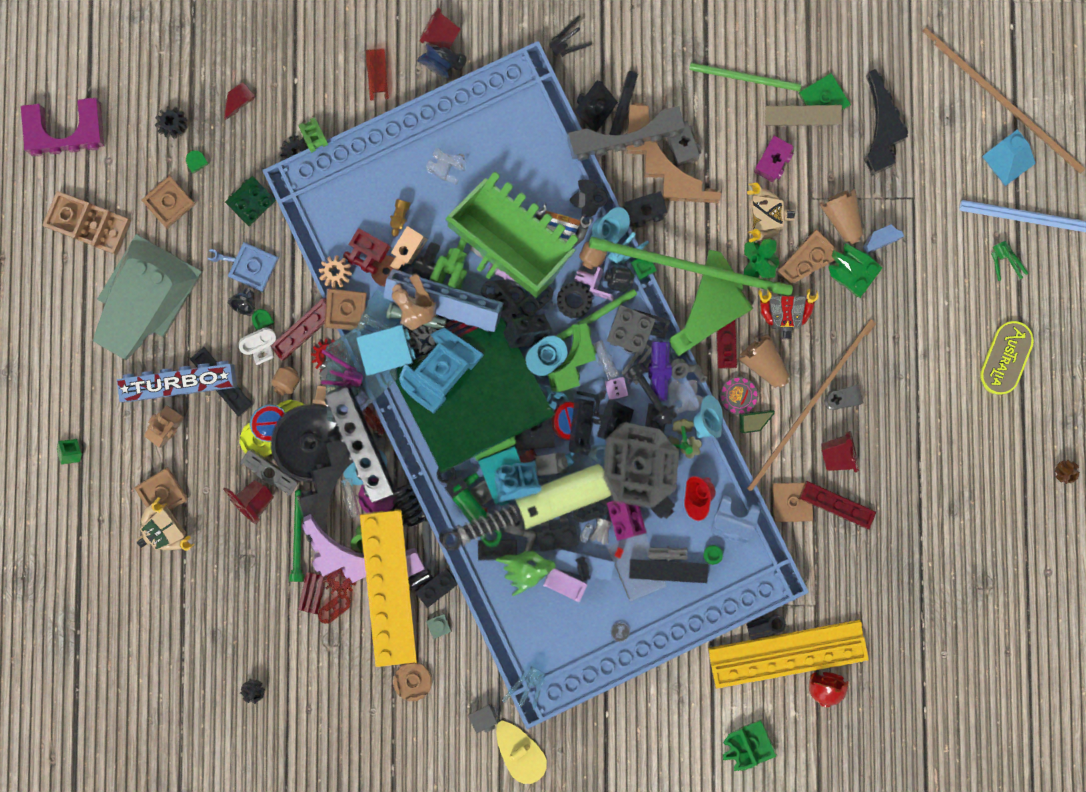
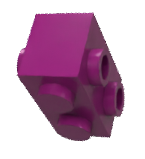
[607,501,647,541]

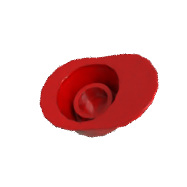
[684,476,716,521]

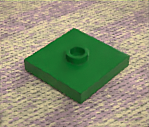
[798,73,851,111]

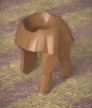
[392,274,436,330]

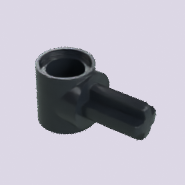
[412,242,440,280]

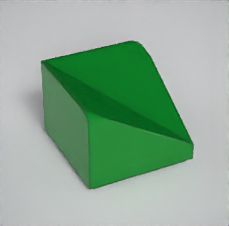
[57,439,82,465]

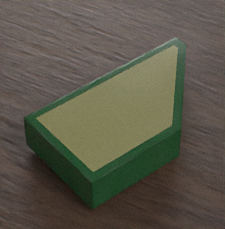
[739,410,775,433]

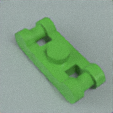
[298,117,328,153]

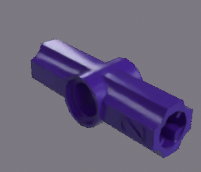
[648,341,672,401]

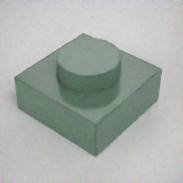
[426,614,451,639]

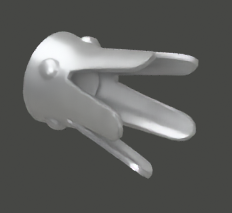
[589,515,612,545]

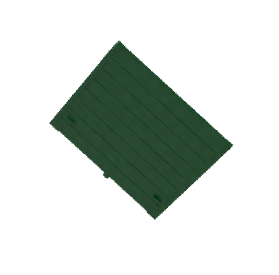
[390,317,555,473]

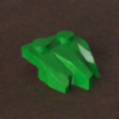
[828,243,882,298]
[723,719,777,771]

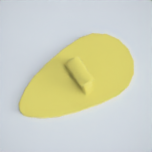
[496,721,547,784]

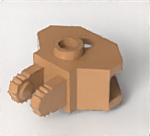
[144,405,184,448]

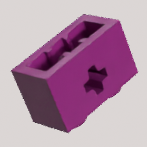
[754,136,794,183]

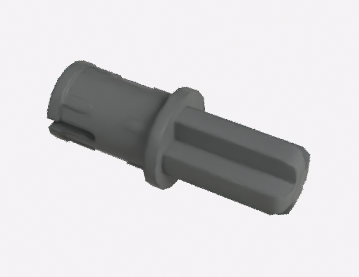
[648,546,688,561]

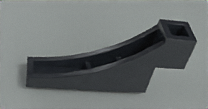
[864,69,908,176]

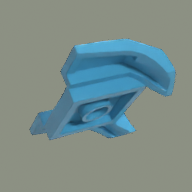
[399,328,484,414]

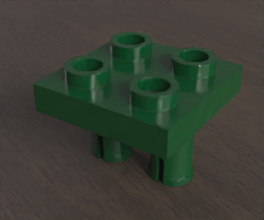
[225,176,276,227]

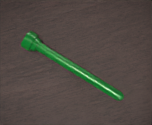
[289,489,304,582]

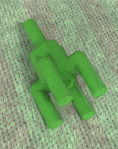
[430,238,468,290]

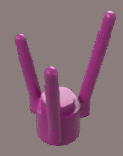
[321,350,363,388]

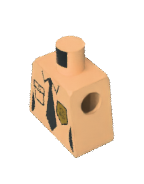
[390,226,428,271]

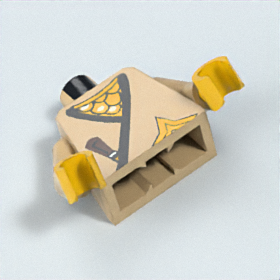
[747,183,795,242]

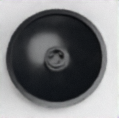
[270,404,341,482]

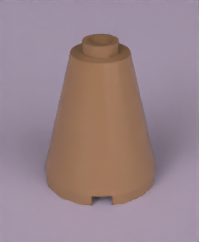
[819,189,863,244]
[738,334,790,388]

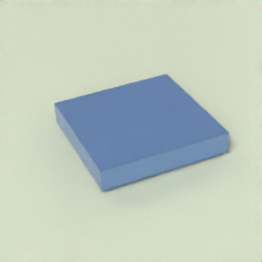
[228,242,279,292]

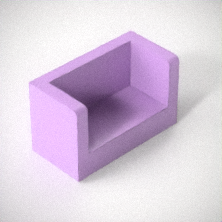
[543,569,587,602]

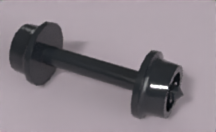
[625,362,678,427]

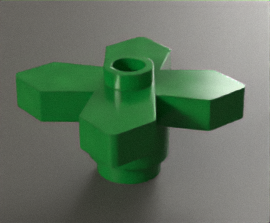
[744,239,779,279]

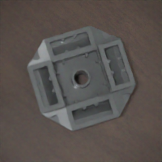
[603,423,679,508]

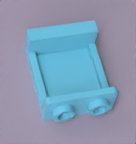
[356,325,416,376]

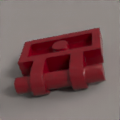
[343,228,391,275]

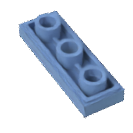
[555,549,615,581]

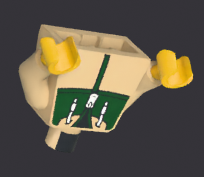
[136,497,195,551]

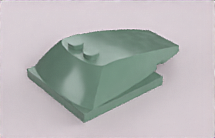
[93,234,203,360]

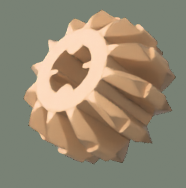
[319,255,352,289]

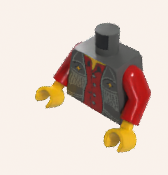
[758,289,818,340]

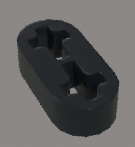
[573,499,609,523]

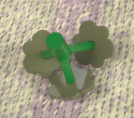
[668,419,702,459]

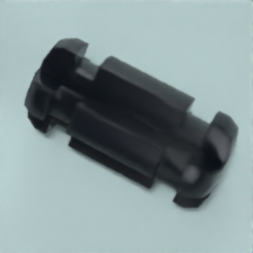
[575,557,591,581]

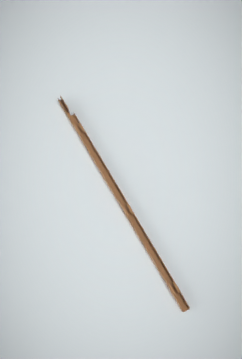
[922,27,1085,174]
[747,319,876,491]

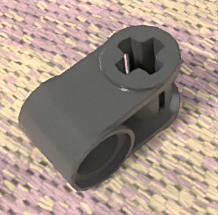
[824,385,864,410]

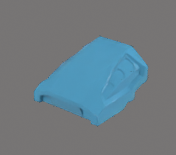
[495,463,541,502]

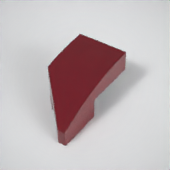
[224,82,255,120]

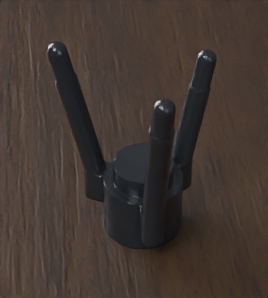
[548,15,592,57]

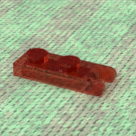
[366,48,389,101]

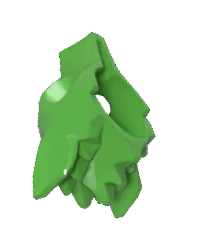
[496,551,556,596]

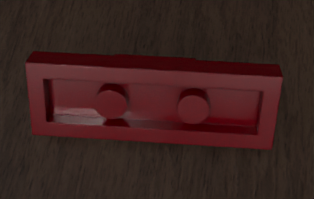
[716,320,737,369]

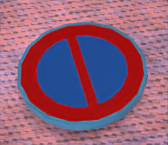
[250,404,285,442]

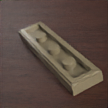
[765,105,842,126]

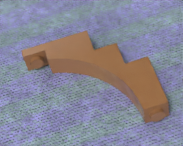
[627,103,721,203]

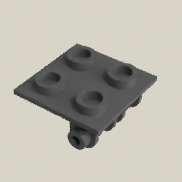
[606,305,656,355]

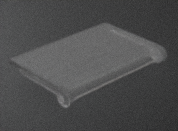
[607,534,666,601]

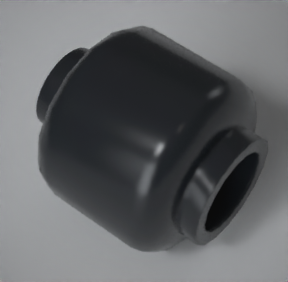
[604,265,634,292]

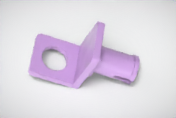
[575,267,614,301]

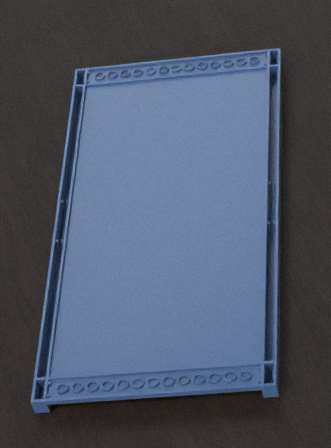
[262,41,809,729]

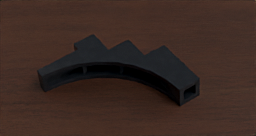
[296,433,386,543]

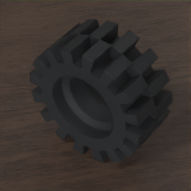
[557,282,592,319]

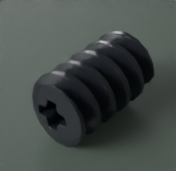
[389,484,425,527]

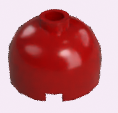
[809,672,849,707]

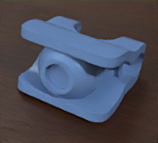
[711,495,760,544]

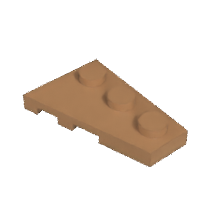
[776,230,840,284]

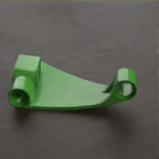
[669,250,753,357]

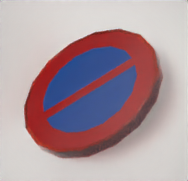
[552,401,574,440]

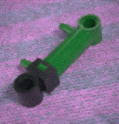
[436,467,502,547]

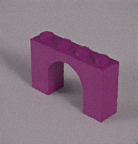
[21,98,105,156]

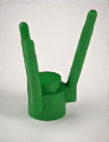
[991,241,1028,281]

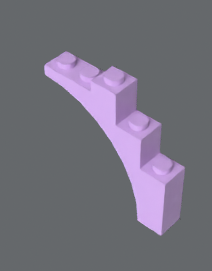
[302,514,424,583]

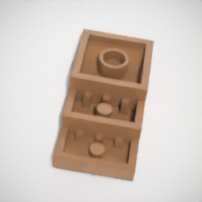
[42,191,131,255]

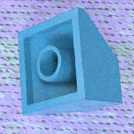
[982,129,1036,186]

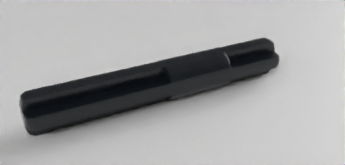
[609,71,638,135]

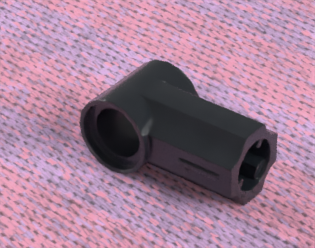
[746,615,786,640]

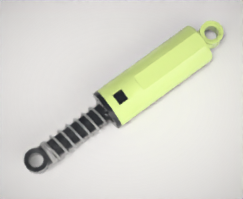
[439,464,611,551]

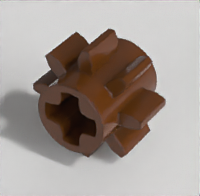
[1055,460,1080,484]

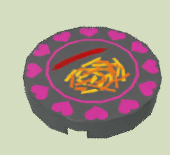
[719,377,758,415]

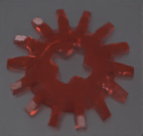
[361,405,384,435]
[322,567,356,596]

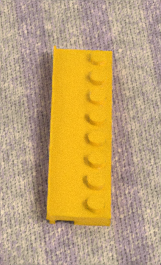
[360,509,417,667]
[708,620,869,689]

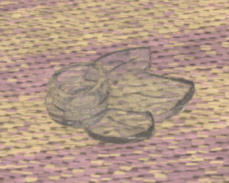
[668,379,703,414]

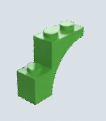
[547,323,596,392]

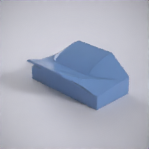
[863,224,904,254]

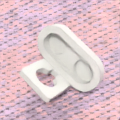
[239,328,276,365]

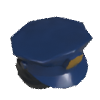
[417,44,467,78]

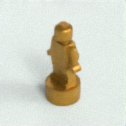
[390,199,411,237]

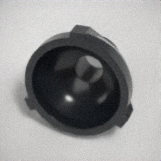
[227,288,255,316]

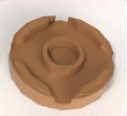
[393,662,432,701]

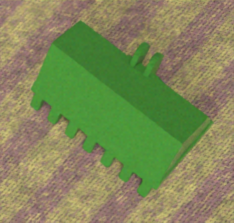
[445,172,579,298]

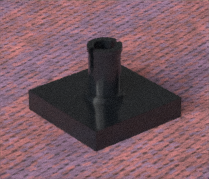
[575,80,618,132]
[593,399,634,440]
[515,417,555,450]

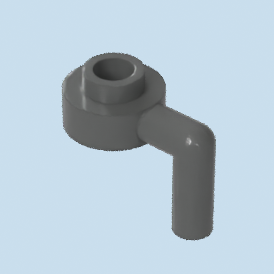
[670,359,707,383]
[504,523,536,552]

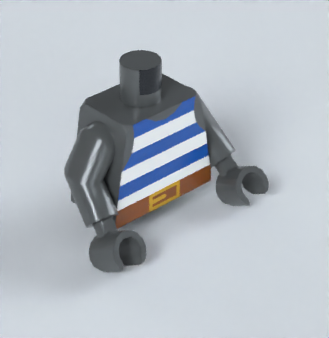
[535,201,593,248]

